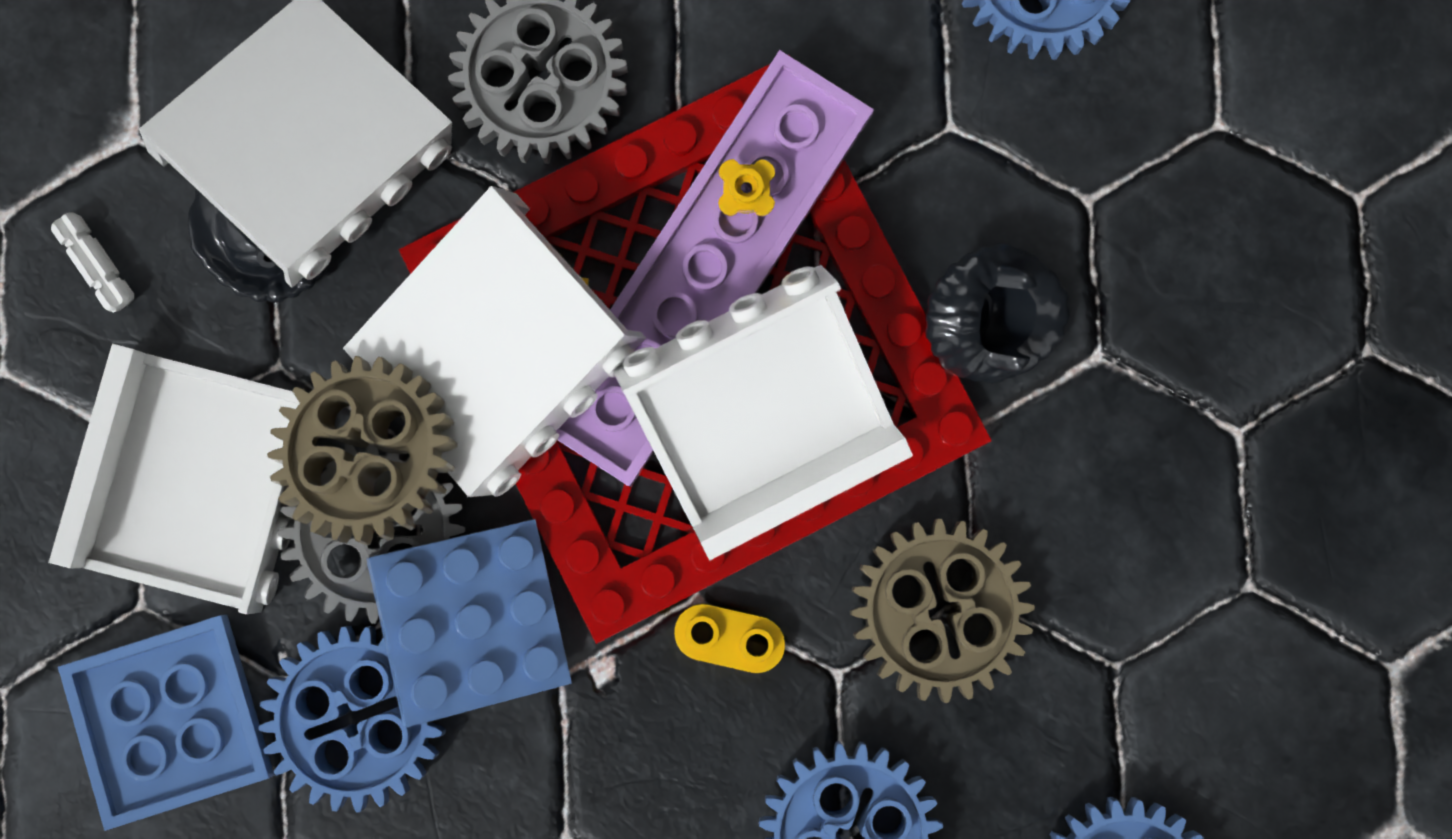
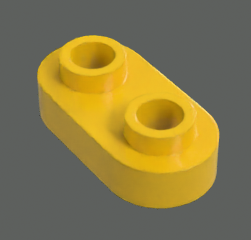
[674,604,785,673]

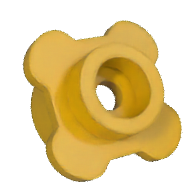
[718,159,775,216]

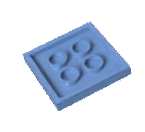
[366,519,572,728]
[58,614,275,831]

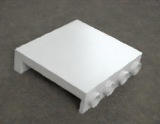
[139,0,452,288]
[343,186,646,497]
[613,265,913,560]
[49,344,300,614]

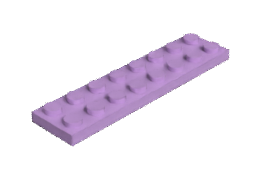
[556,50,874,487]

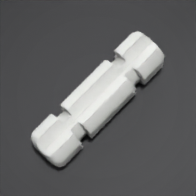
[51,212,134,313]

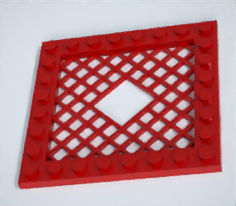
[398,55,992,644]

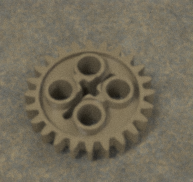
[267,356,457,545]
[850,519,1035,703]

